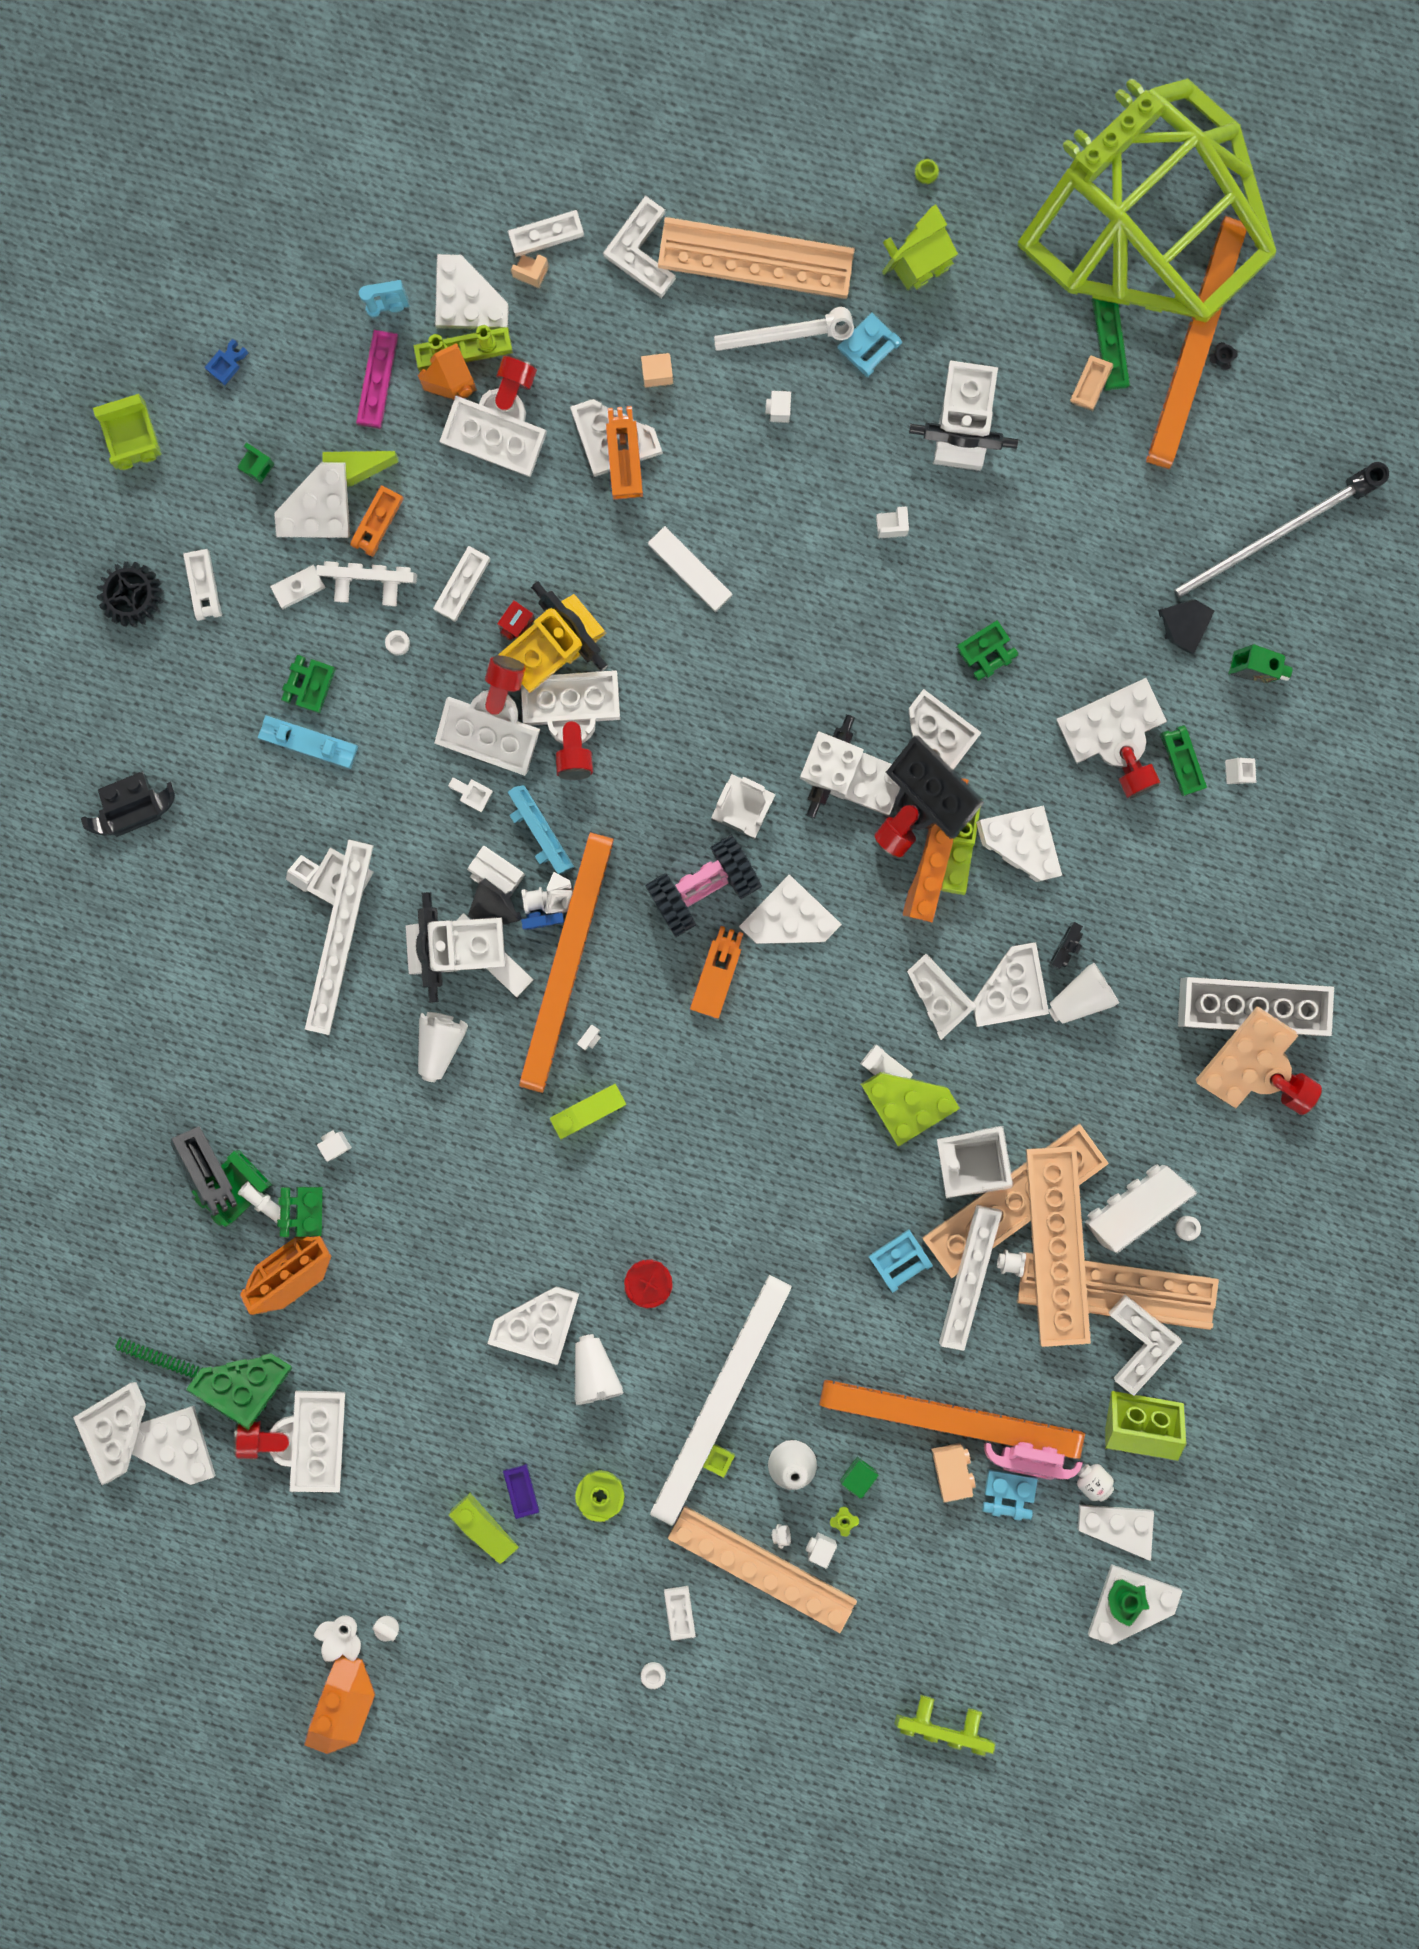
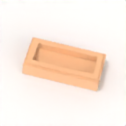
[1070,355,1113,411]

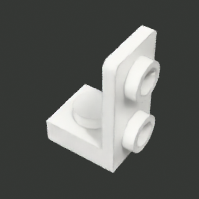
[860,1045,912,1078]

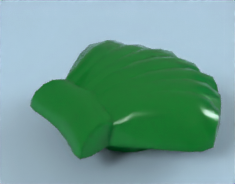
[1108,1579,1150,1627]

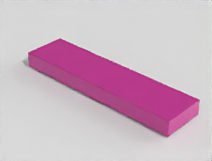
[356,330,398,429]

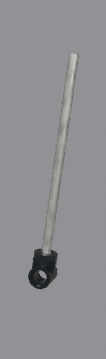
[1174,462,1390,598]

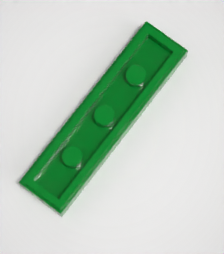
[1092,298,1130,391]

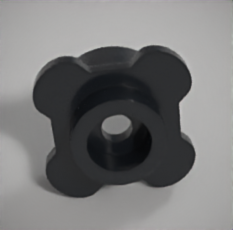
[1209,342,1238,371]

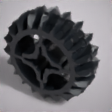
[97,561,164,627]

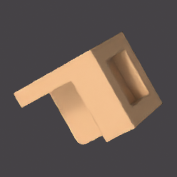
[511,254,549,288]
[641,353,673,387]

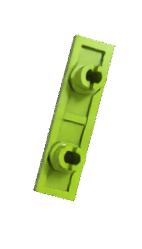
[413,325,513,371]
[894,1695,995,1756]

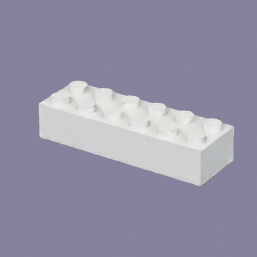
[1178,977,1334,1036]

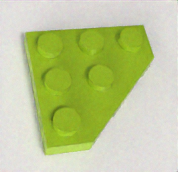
[860,1072,960,1147]

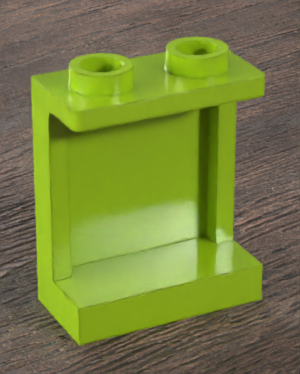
[93,393,162,470]

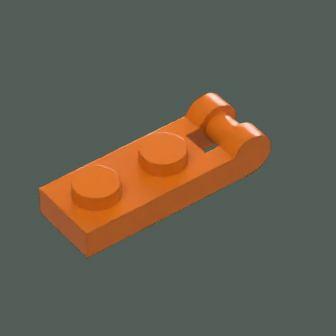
[350,485,404,557]

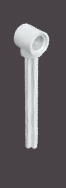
[714,307,854,351]

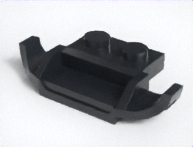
[81,771,175,837]

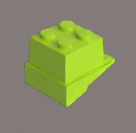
[882,204,958,290]

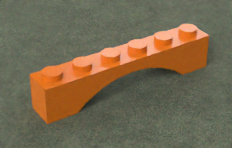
[902,778,969,923]

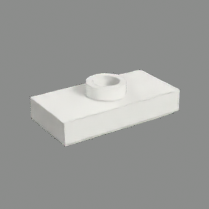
[270,565,326,609]
[664,1586,695,1641]

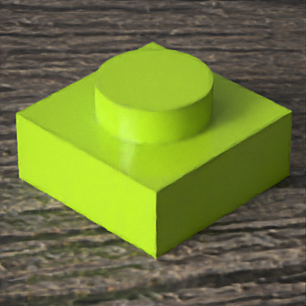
[703,1444,735,1478]

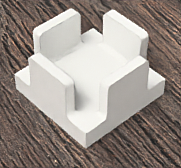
[711,774,775,839]

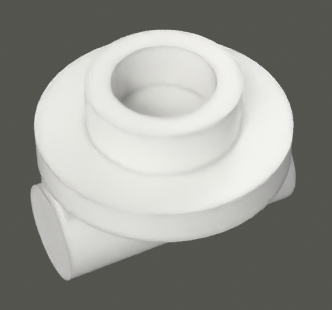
[372,1616,399,1641]

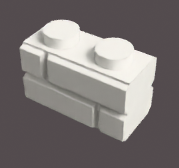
[467,846,525,894]

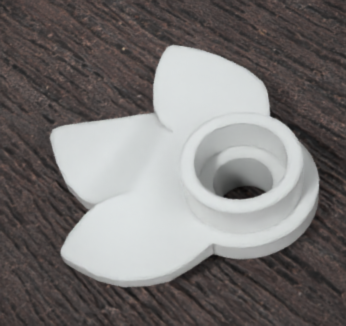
[314,1615,361,1662]

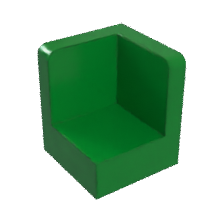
[238,442,274,484]
[840,1456,879,1498]

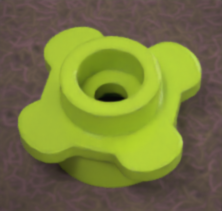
[830,1507,859,1537]

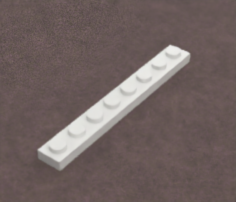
[305,840,374,1035]

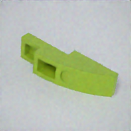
[941,808,980,895]

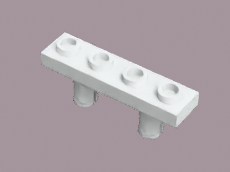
[316,561,417,606]

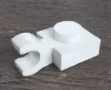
[448,778,493,813]

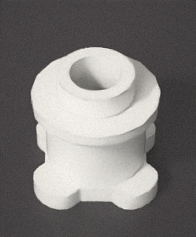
[522,887,548,914]
[997,1249,1026,1277]

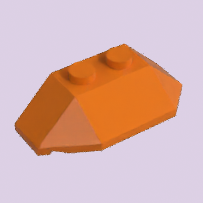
[240,1236,331,1315]
[304,1654,375,1754]

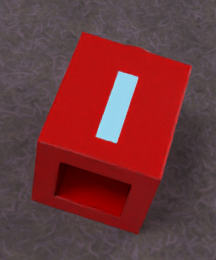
[497,600,535,641]

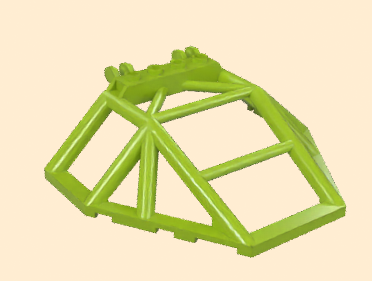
[1018,78,1277,322]

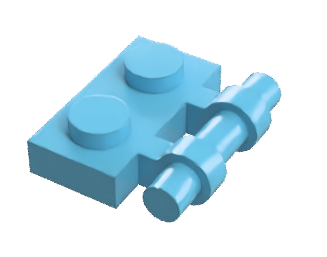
[982,1469,1038,1520]

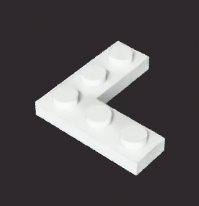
[603,196,676,298]
[1109,1294,1182,1396]

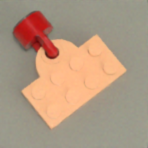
[1196,1007,1322,1115]

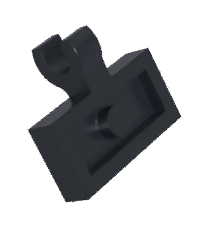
[1048,922,1083,970]

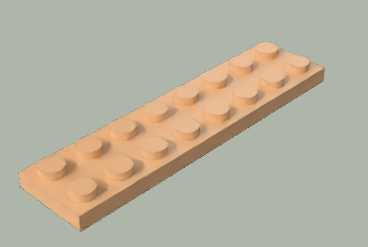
[922,1124,1109,1278]
[1026,1146,1091,1347]

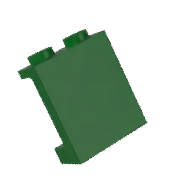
[192,1150,272,1227]

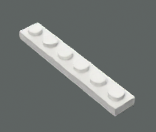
[939,1205,1002,1350]

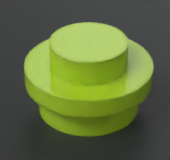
[915,159,939,184]

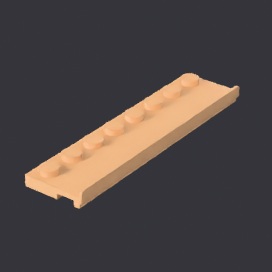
[658,217,854,299]
[1017,1252,1219,1330]

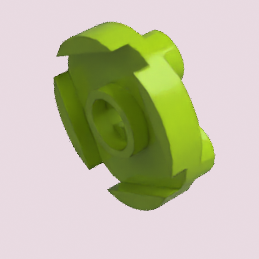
[575,1470,625,1522]

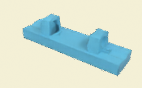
[258,715,358,769]
[508,785,574,874]

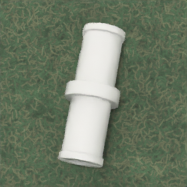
[238,1182,280,1223]

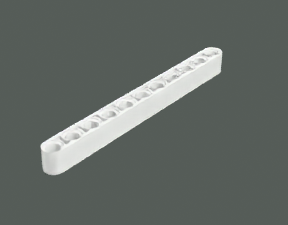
[650,1275,791,1526]

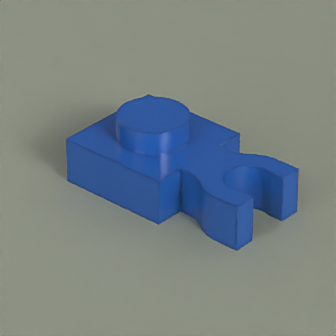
[204,339,248,386]
[521,912,565,930]

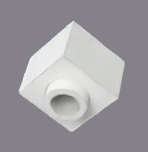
[766,391,791,423]
[317,1130,352,1162]
[806,1533,837,1569]

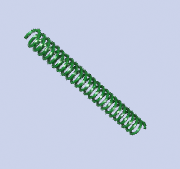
[115,1337,203,1379]

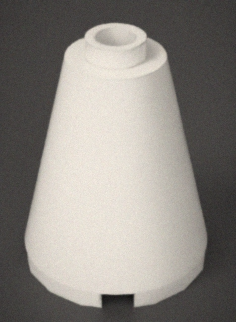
[1048,963,1119,1024]
[418,1012,468,1082]
[575,1334,623,1405]
[768,1440,817,1490]

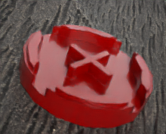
[624,1259,673,1308]

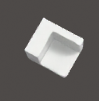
[876,506,909,538]

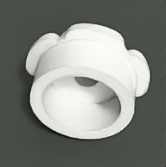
[772,1524,791,1549]

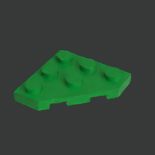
[186,1353,292,1430]

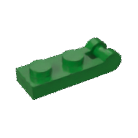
[1160,725,1207,797]

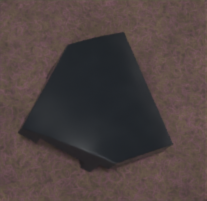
[1158,599,1215,654]
[468,878,522,925]

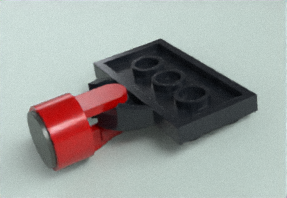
[874,736,985,857]

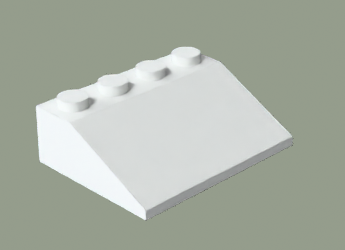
[1085,1164,1196,1253]

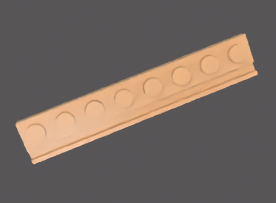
[668,1506,857,1633]

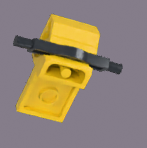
[498,581,608,693]

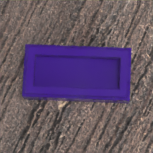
[503,1464,540,1519]

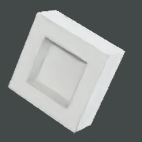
[577,1024,601,1050]

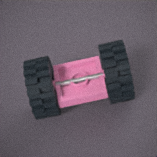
[645,835,762,938]

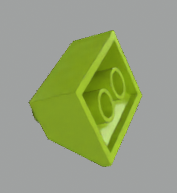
[1105,1391,1186,1461]

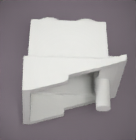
[937,1126,1012,1198]

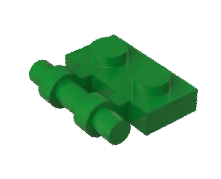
[956,620,1019,681]
[281,655,336,714]
[277,1187,323,1237]

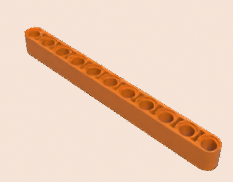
[1146,216,1247,469]
[519,832,614,1093]
[819,1380,1085,1459]

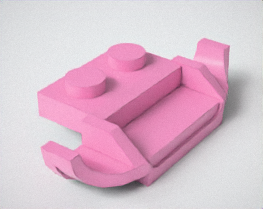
[984,1442,1083,1480]

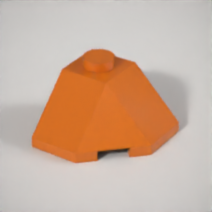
[418,343,477,400]

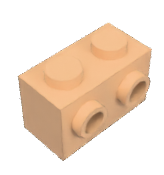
[931,1443,976,1502]

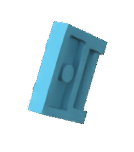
[359,280,409,317]
[838,313,902,377]
[868,1229,933,1293]

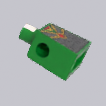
[1229,644,1293,684]

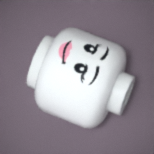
[1077,1464,1114,1502]

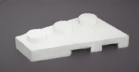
[1078,1505,1154,1561]

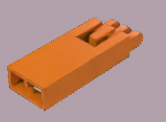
[606,406,643,500]
[690,926,744,1019]

